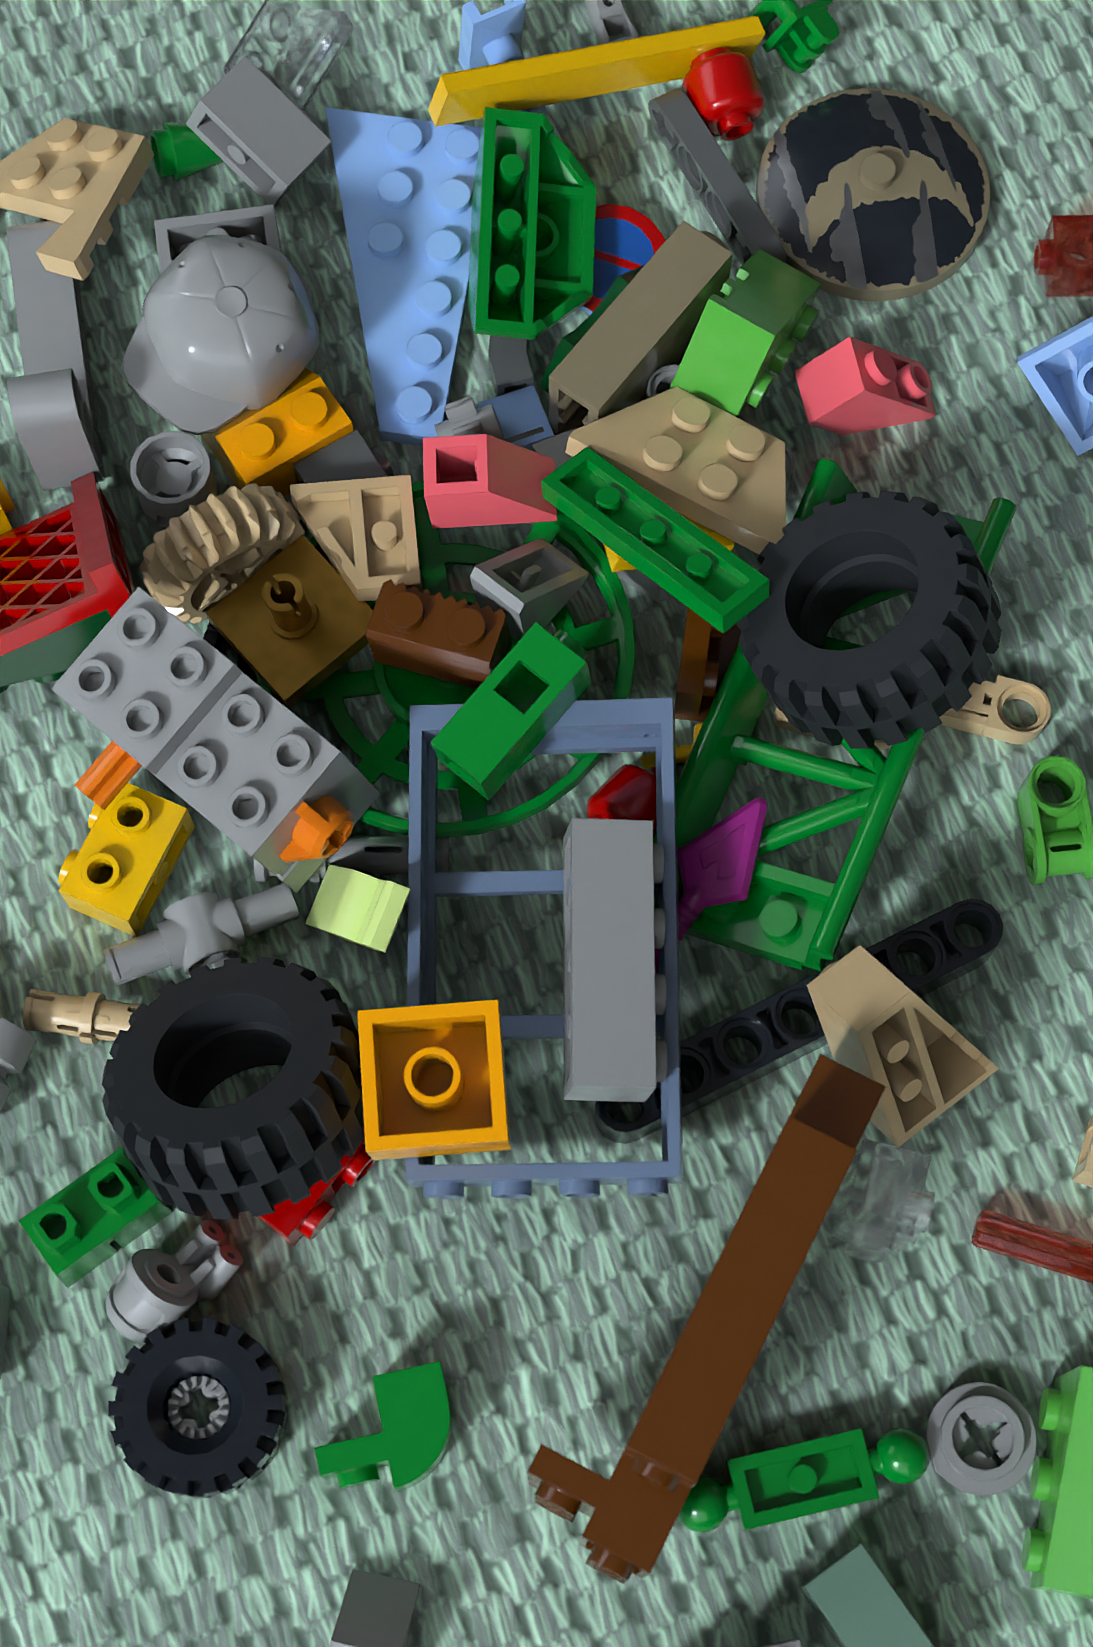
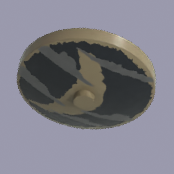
[756,88,990,301]

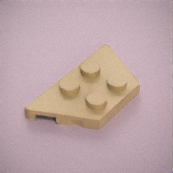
[565,386,786,554]

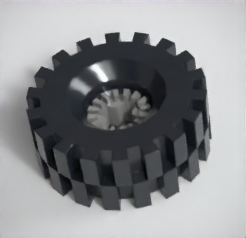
[108,1317,288,1498]

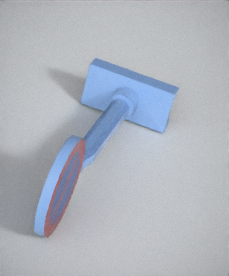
[458,0,665,315]

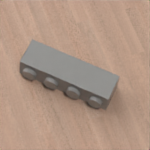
[563,818,667,1102]

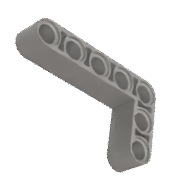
[6,220,105,491]

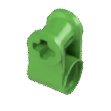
[1017,756,1093,885]

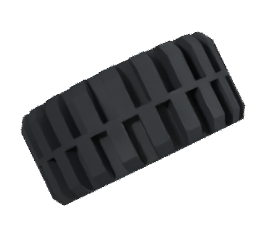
[737,491,1002,749]
[102,957,364,1219]

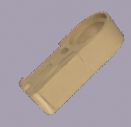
[939,675,1051,744]

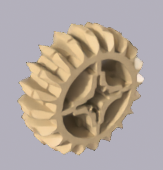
[139,483,305,624]

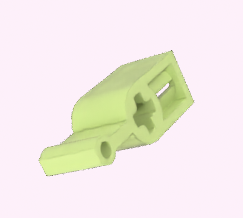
[305,864,411,953]

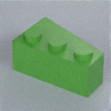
[670,249,822,418]
[1022,1365,1093,1600]

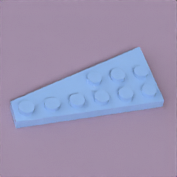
[325,107,481,446]

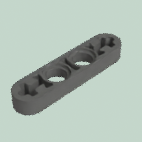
[648,88,786,265]

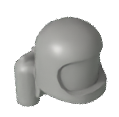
[105,1220,243,1343]

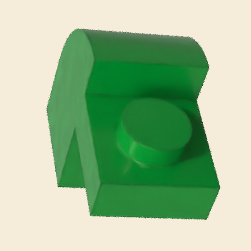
[314,1361,452,1492]

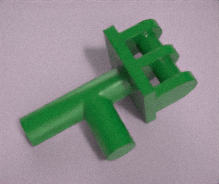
[747,0,840,73]

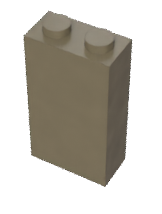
[549,220,733,436]

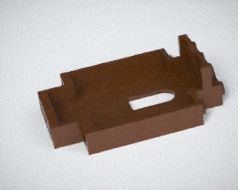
[527,1054,886,1584]

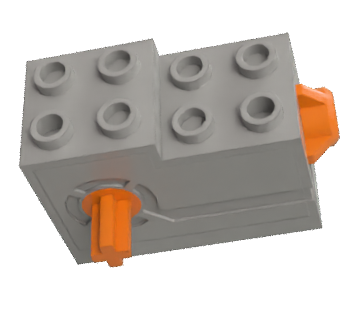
[51,587,380,892]

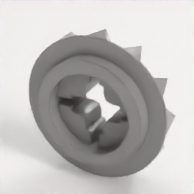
[925,1382,1037,1496]

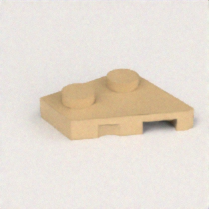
[290,475,421,602]

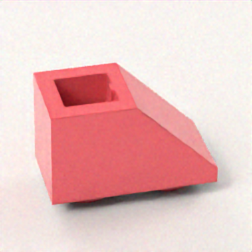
[794,337,936,435]
[423,434,557,529]

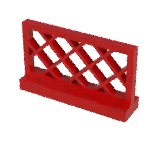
[0,472,135,656]

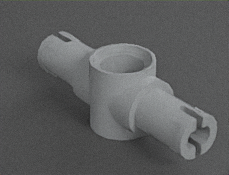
[102,883,299,987]

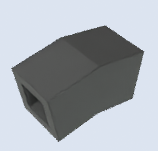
[488,335,534,397]

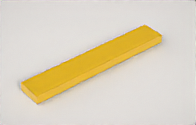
[428,16,765,127]

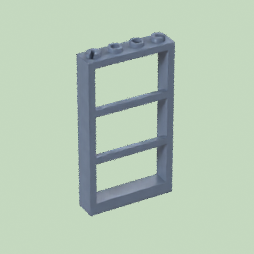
[405,698,683,1199]

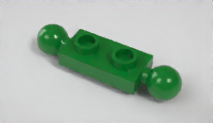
[677,1427,930,1532]

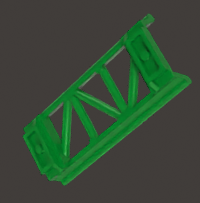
[653,459,1017,972]

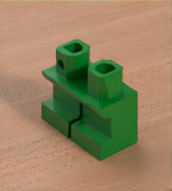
[19,1148,172,1288]

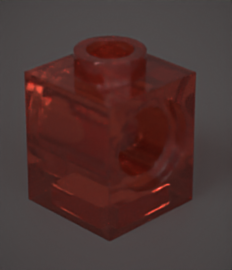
[1033,215,1093,297]

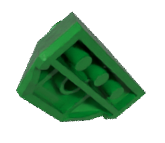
[468,107,596,340]

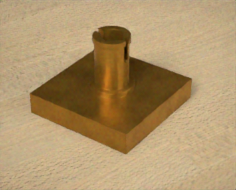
[206,535,373,709]

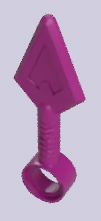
[654,798,768,974]

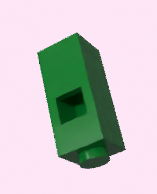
[430,622,592,801]

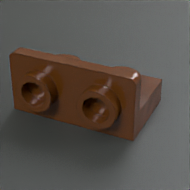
[674,608,742,722]

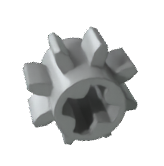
[434,395,506,441]

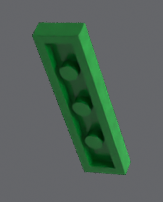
[541,447,770,634]

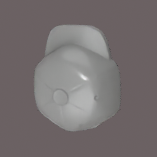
[122,235,320,435]

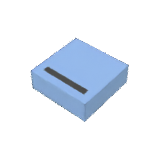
[477,385,554,450]

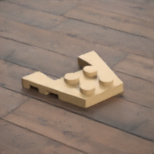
[0,118,154,281]

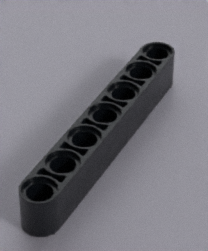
[594,899,1003,1144]

